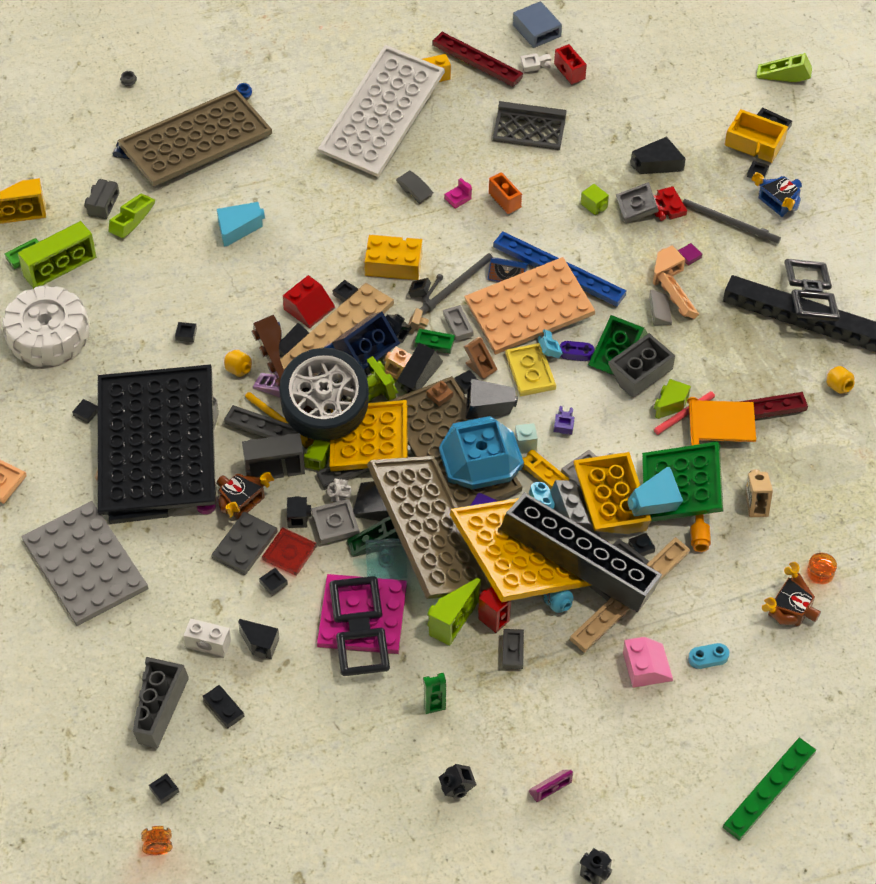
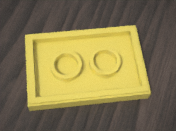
[505,343,556,397]

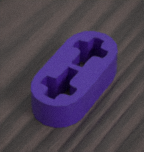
[560,341,595,361]

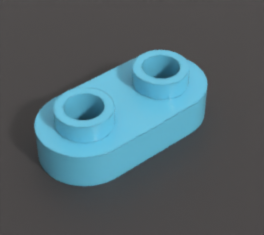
[529,482,555,509]
[688,643,729,669]

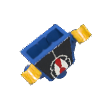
[751,172,802,217]

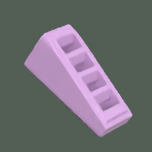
[253,373,280,397]

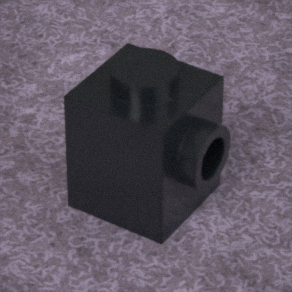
[287,496,311,528]

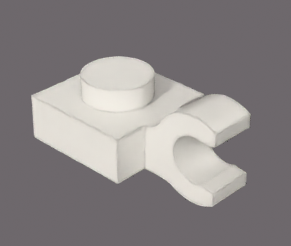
[521,53,551,72]

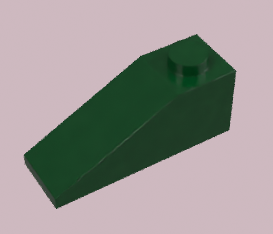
[347,516,401,557]

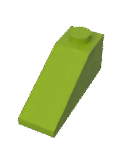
[757,53,812,82]

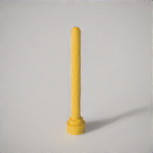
[245,392,314,448]

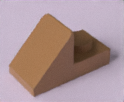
[464,337,498,379]

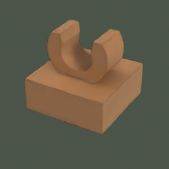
[427,381,453,406]

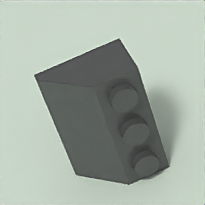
[608,333,675,398]
[550,480,601,538]

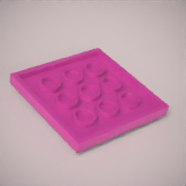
[317,574,407,654]

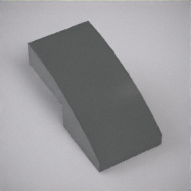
[396,170,434,204]

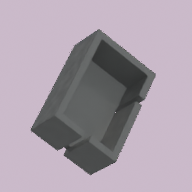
[242,433,305,479]

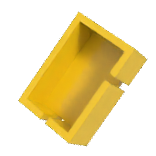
[725,109,788,163]
[365,235,422,280]

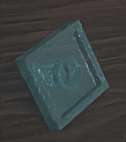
[366,538,407,579]

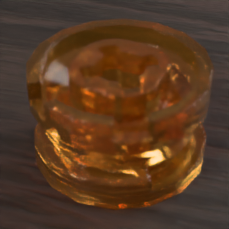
[807,552,837,584]
[141,826,173,855]

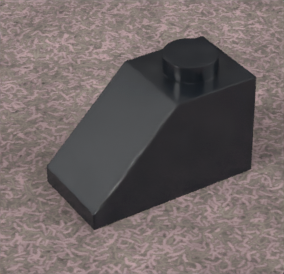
[238,619,279,659]

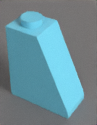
[217,202,265,247]
[628,467,683,517]

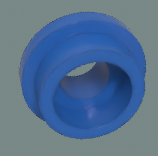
[236,83,252,98]

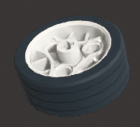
[279,348,369,441]

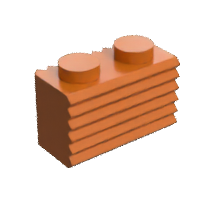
[489,172,523,214]

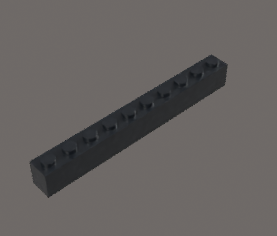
[723,275,876,352]

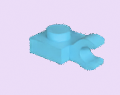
[538,329,562,359]

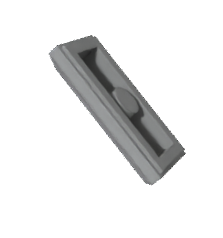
[649,290,672,326]

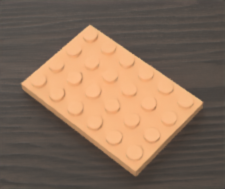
[465,257,595,355]

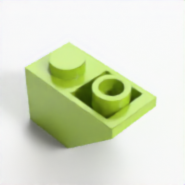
[654,379,691,419]

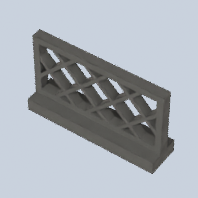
[493,101,567,150]

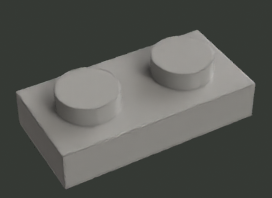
[443,305,473,341]

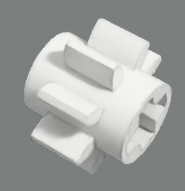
[327,479,351,502]

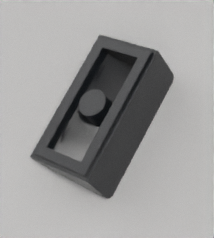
[279,323,309,357]

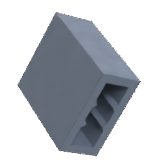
[513,1,562,48]

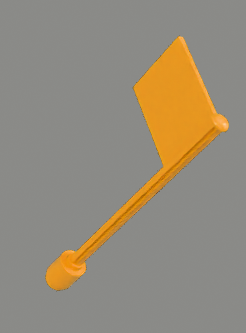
[687,397,756,552]

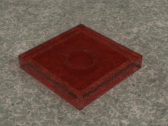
[262,527,317,576]

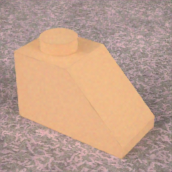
[653,245,685,285]

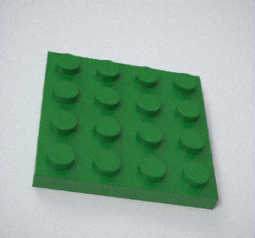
[642,442,724,522]

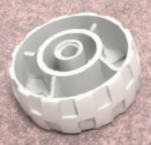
[3,286,89,367]

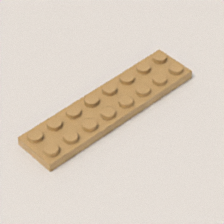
[273,283,394,377]

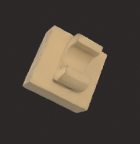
[408,308,429,334]

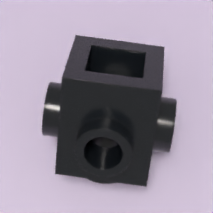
[385,314,412,343]
[438,764,477,799]
[580,848,612,884]

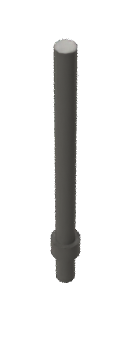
[683,199,781,244]
[420,253,493,316]

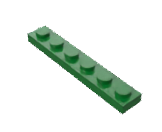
[723,737,816,841]

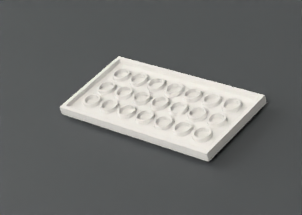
[318,45,445,177]

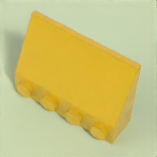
[573,452,652,534]

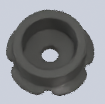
[120,71,137,86]

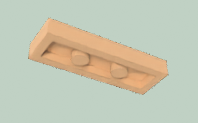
[658,272,699,319]

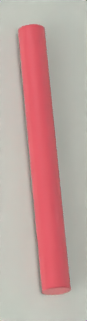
[654,391,715,435]

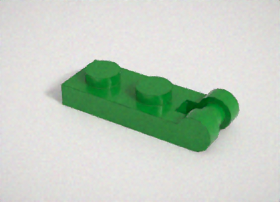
[423,673,446,714]

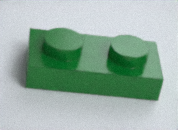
[415,328,455,354]

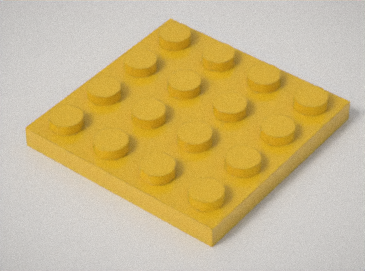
[330,400,408,471]

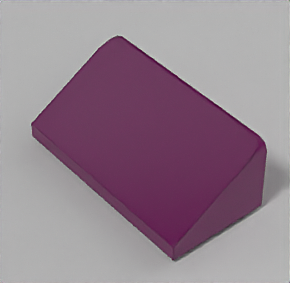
[529,770,573,802]

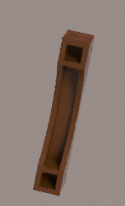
[251,315,319,417]

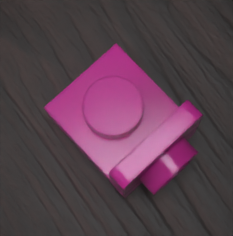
[444,178,472,209]

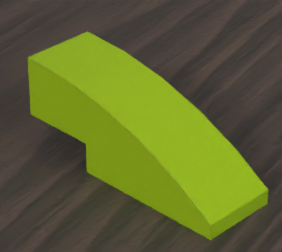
[108,193,155,238]

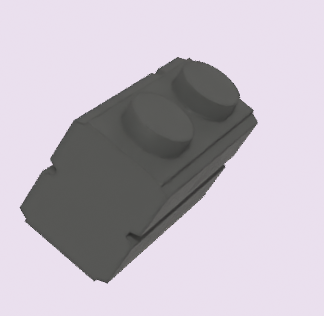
[84,179,119,219]

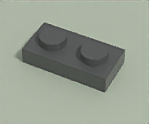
[503,629,524,669]

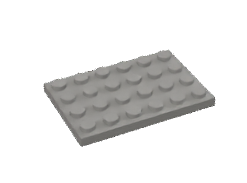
[21,501,149,626]

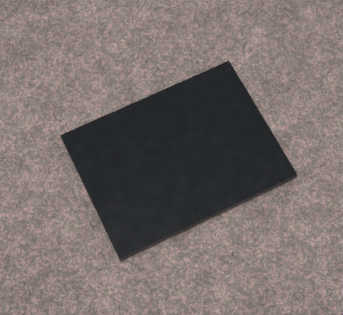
[98,364,216,515]

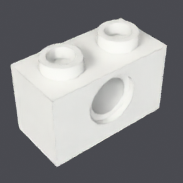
[184,618,231,658]

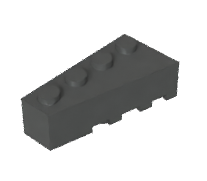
[133,657,189,748]

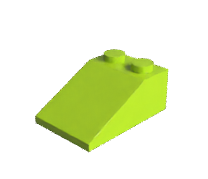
[427,578,481,646]

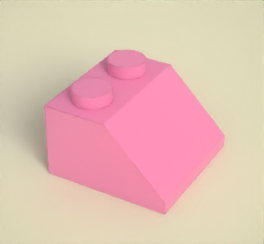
[623,637,673,688]

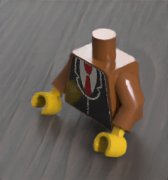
[216,472,274,520]
[762,562,821,626]

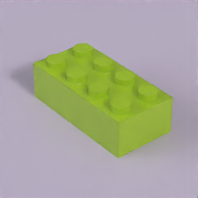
[18,221,97,289]

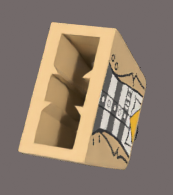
[746,469,773,517]

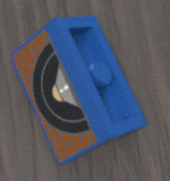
[488,257,528,282]

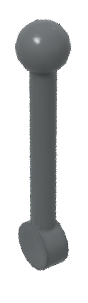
[422,274,443,303]

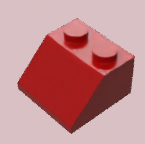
[282,275,335,329]

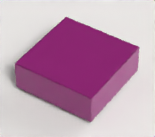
[678,243,703,266]

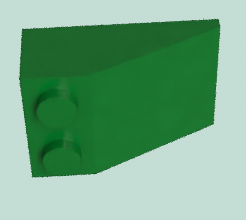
[588,315,648,375]

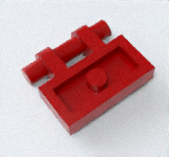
[653,186,687,221]

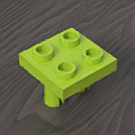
[367,356,398,402]

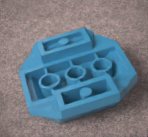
[439,416,524,489]

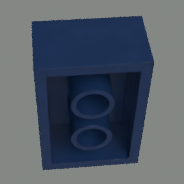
[332,311,400,370]

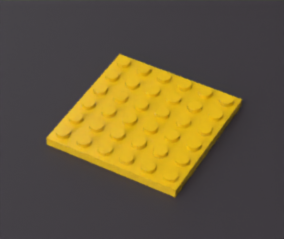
[449,498,591,602]

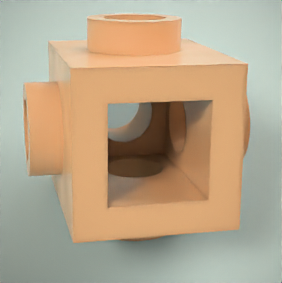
[384,347,412,380]

